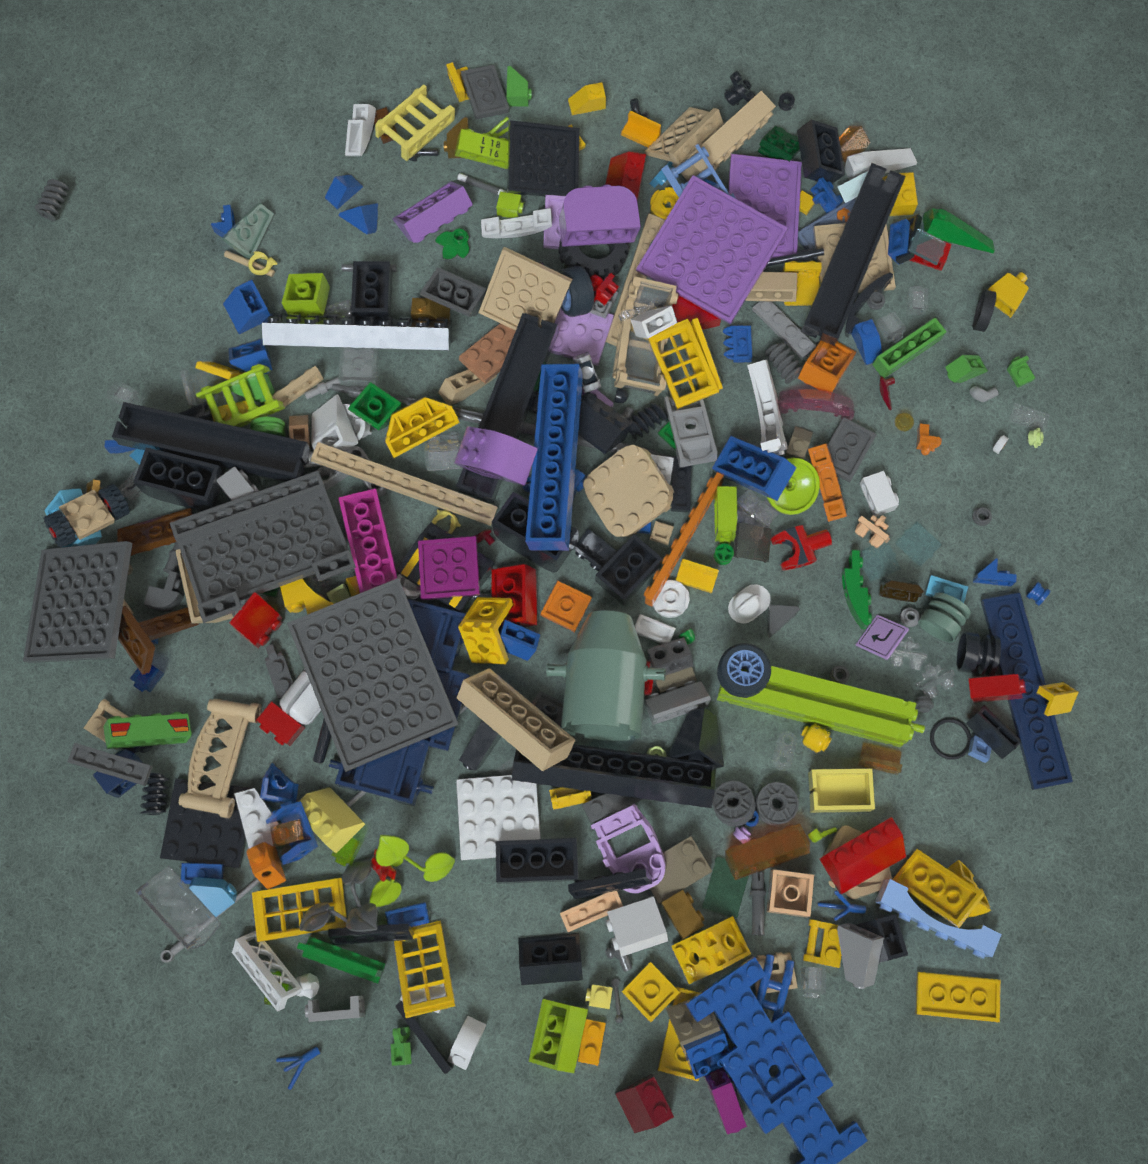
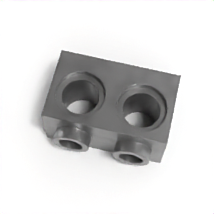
[647,638,693,676]

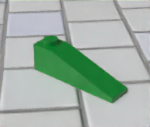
[923,208,995,253]

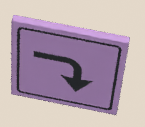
[856,615,909,660]

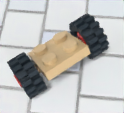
[43,484,130,548]

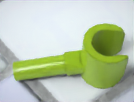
[808,827,837,843]

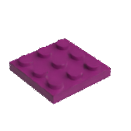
[418,536,480,600]

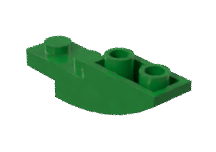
[841,550,872,629]

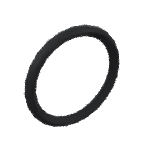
[930,718,971,760]

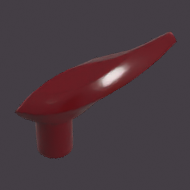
[879,377,895,410]
[475,529,495,546]

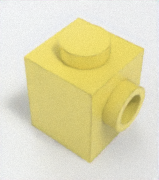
[585,985,613,1009]

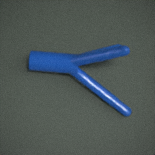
[818,890,866,921]
[276,1046,321,1090]

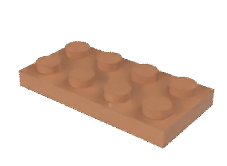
[459,323,515,383]

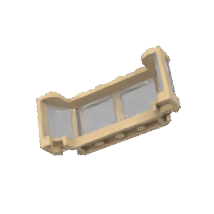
[612,276,678,396]

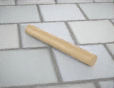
[224,250,275,277]

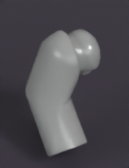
[969,386,998,402]

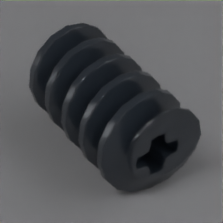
[628,403,668,441]
[140,773,170,815]

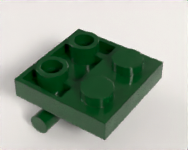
[758,126,800,162]

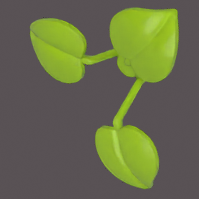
[370,835,455,907]

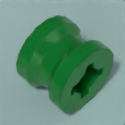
[714,543,734,565]

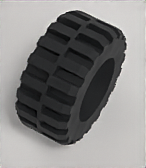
[558,239,630,282]

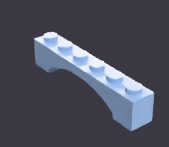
[875,879,1002,959]

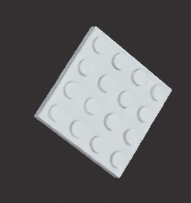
[457,775,541,861]

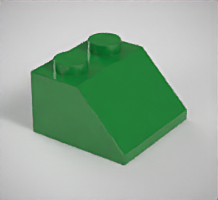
[348,382,401,431]

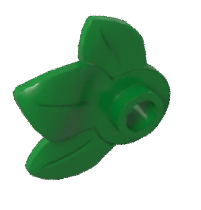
[435,228,469,259]

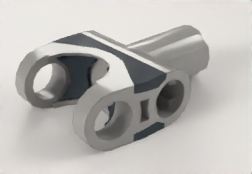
[572,352,601,393]

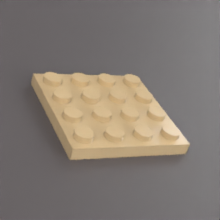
[813,223,896,293]
[478,247,573,331]

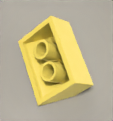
[298,787,365,853]

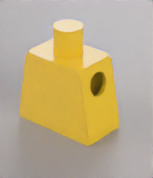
[988,272,1029,318]

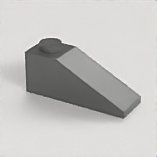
[582,794,643,825]

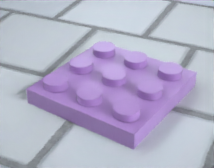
[551,308,614,366]

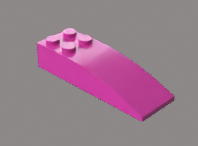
[339,488,397,593]

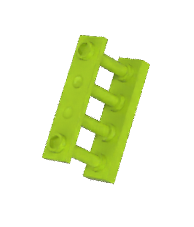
[196,364,285,427]

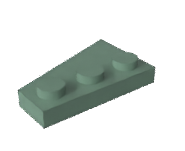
[221,203,274,259]

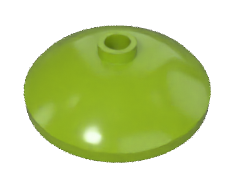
[767,458,820,515]

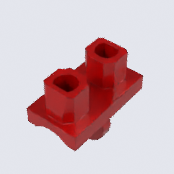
[590,273,619,306]

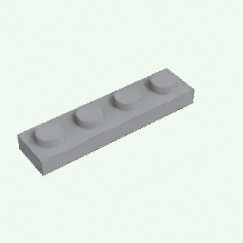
[752,301,816,360]

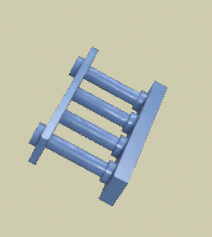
[661,144,736,199]

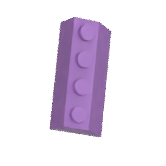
[392,181,473,243]

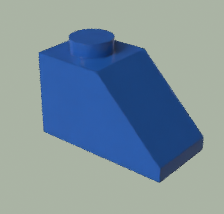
[851,319,882,365]

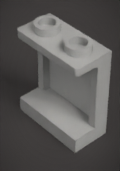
[305,995,365,1022]

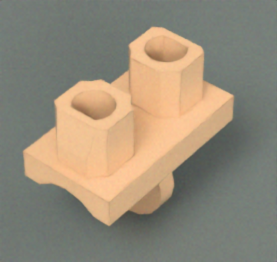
[855,515,890,549]

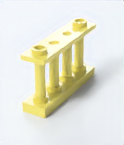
[375,85,455,161]

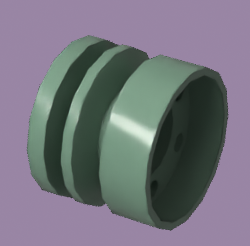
[918,592,971,643]

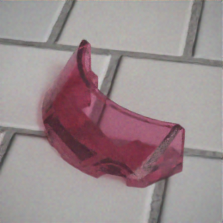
[778,389,855,421]

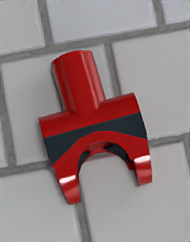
[770,525,832,571]

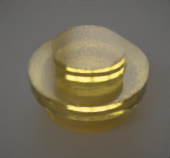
[895,413,914,432]

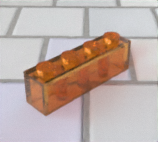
[725,824,810,880]

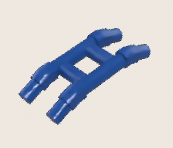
[756,954,795,1021]

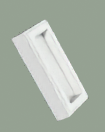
[635,614,676,644]

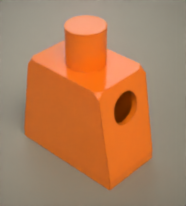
[246,842,286,889]

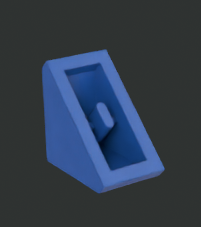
[325,175,363,209]

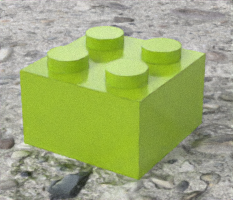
[282,273,330,316]

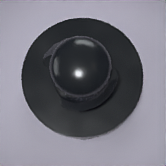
[724,71,756,106]

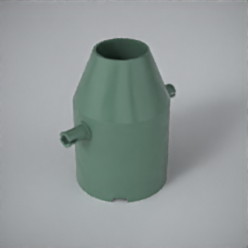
[546,611,666,741]

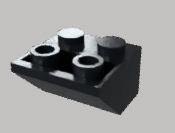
[856,914,908,963]

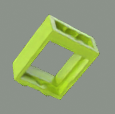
[714,486,738,544]

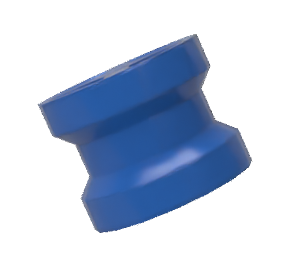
[1026,582,1051,606]

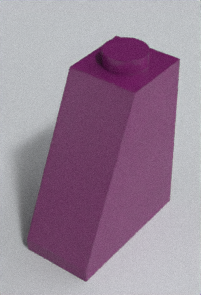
[704,1067,747,1135]

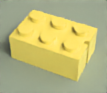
[808,769,875,813]

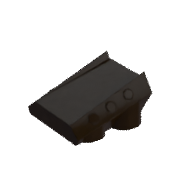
[878,577,924,602]

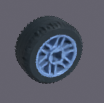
[558,266,594,317]
[717,643,771,698]

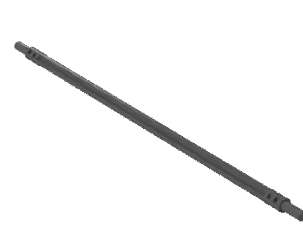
[332,384,673,458]

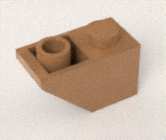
[289,415,311,451]

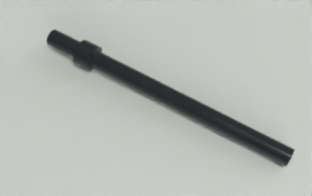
[766,248,824,267]

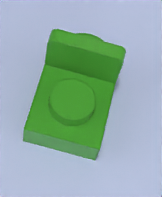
[1007,356,1035,388]

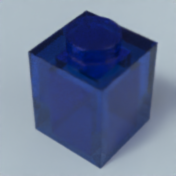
[130,664,164,693]

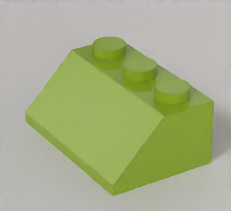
[528,999,588,1073]

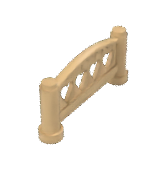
[179,698,262,818]

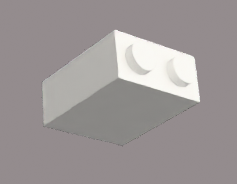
[606,897,668,957]

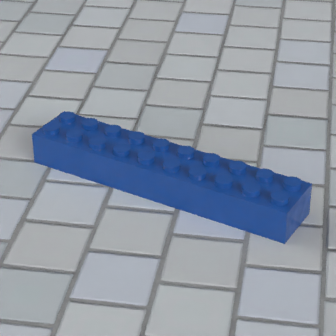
[525,364,583,551]

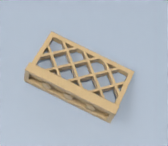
[645,107,723,168]

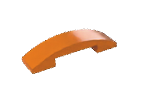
[808,444,847,522]

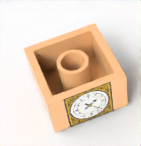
[766,870,814,917]

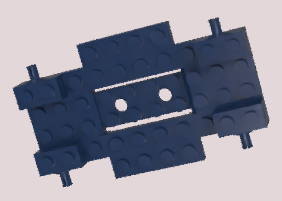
[329,599,470,807]

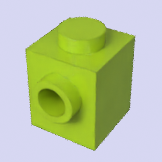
[496,191,524,218]

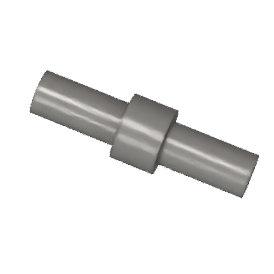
[304,377,341,400]

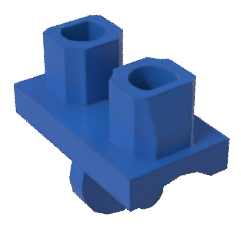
[811,178,843,214]

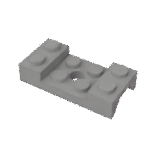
[664,396,717,467]

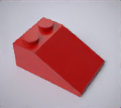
[229,592,283,649]

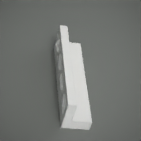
[232,931,302,1012]

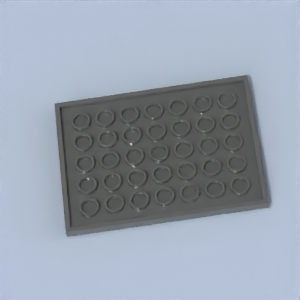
[287,578,459,772]

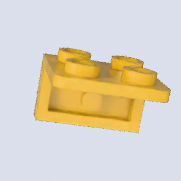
[782,261,822,306]

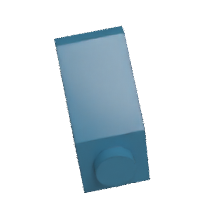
[189,877,237,917]

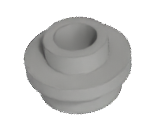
[900,608,920,627]

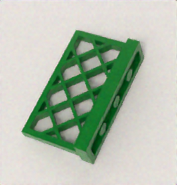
[297,936,386,984]

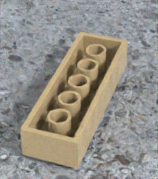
[681,91,776,181]
[457,668,575,771]

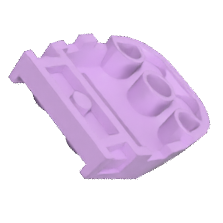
[591,803,666,893]

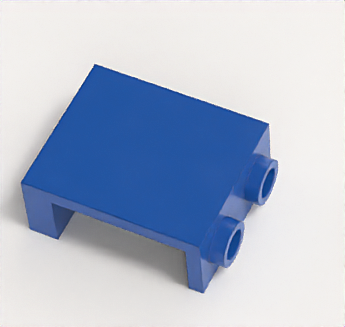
[266,801,318,865]

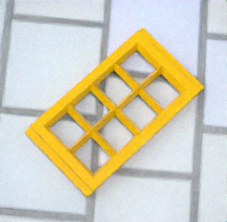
[648,319,719,409]
[252,878,347,942]
[394,920,455,1018]

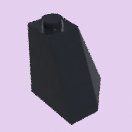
[668,708,724,769]

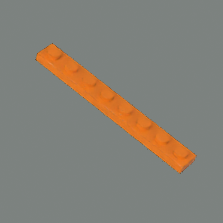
[644,472,724,607]

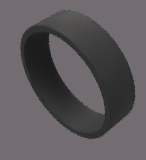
[972,290,996,332]

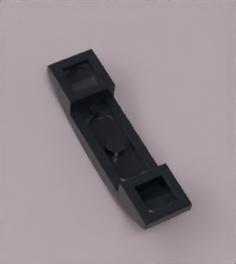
[845,272,893,337]

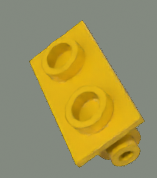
[549,787,592,810]

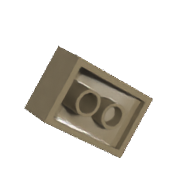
[650,836,712,904]

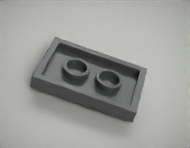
[460,65,509,120]
[827,417,877,483]

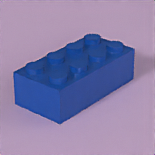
[712,436,796,501]

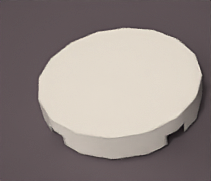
[653,580,690,618]

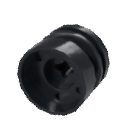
[956,631,1001,676]

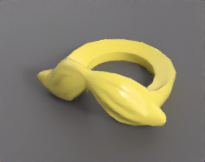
[248,251,277,275]
[432,509,461,534]

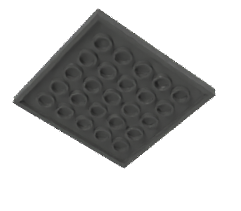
[23,541,132,663]

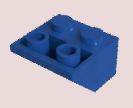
[223,280,270,334]
[682,1017,730,1080]

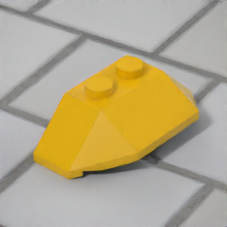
[385,397,460,458]

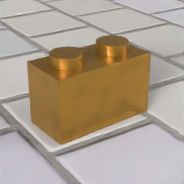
[661,890,705,939]

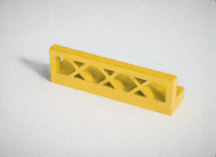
[680,318,723,391]

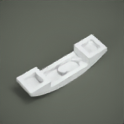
[481,208,552,238]

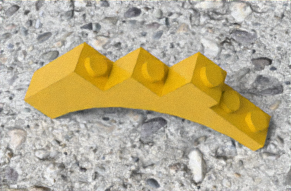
[280,578,335,615]

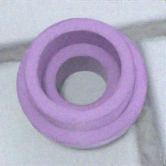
[733,826,751,845]

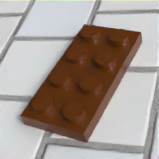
[117,508,194,556]

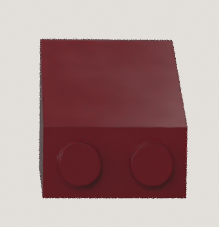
[615,1074,674,1133]

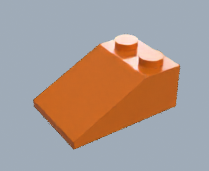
[798,341,857,396]

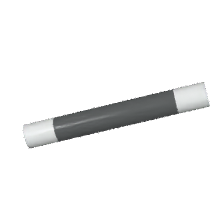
[457,173,507,195]

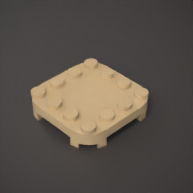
[583,445,674,537]

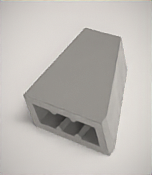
[837,923,884,989]

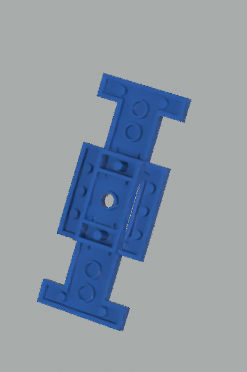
[685,957,868,1164]

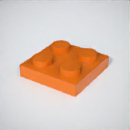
[540,581,592,632]

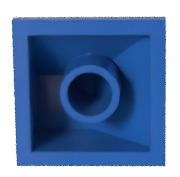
[228,338,273,374]

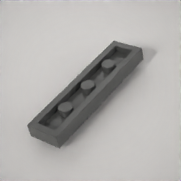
[67,743,153,786]

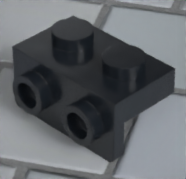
[573,529,618,571]

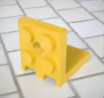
[458,597,513,664]
[671,916,751,984]

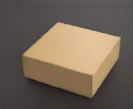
[650,521,674,545]

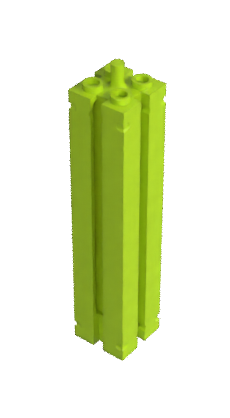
[717,666,925,747]

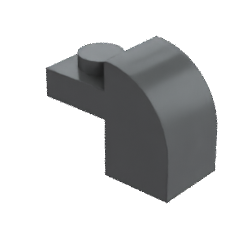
[144,571,183,612]

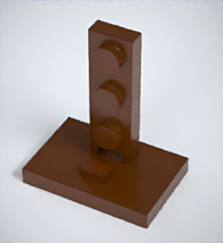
[118,606,199,675]

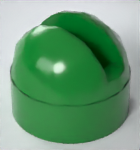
[678,628,695,644]

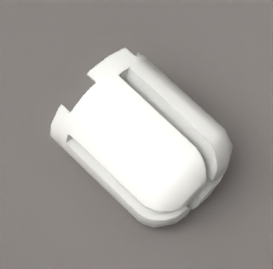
[280,669,321,725]

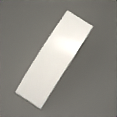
[345,104,376,156]

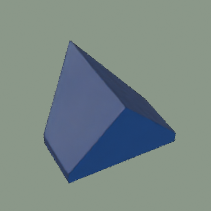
[338,203,378,234]
[260,763,299,803]

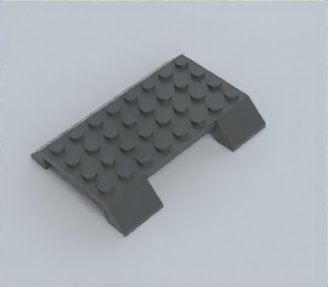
[170,471,356,623]

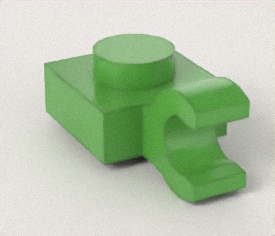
[390,1027,412,1066]

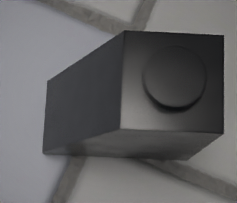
[459,721,502,771]

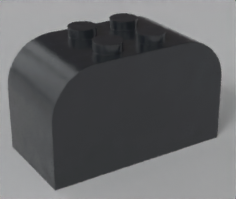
[133,447,224,511]
[492,492,579,573]

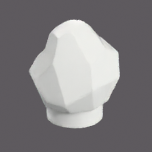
[295,973,319,999]

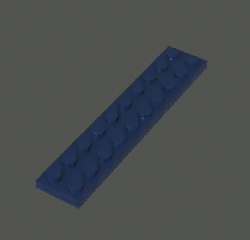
[981,593,1073,790]

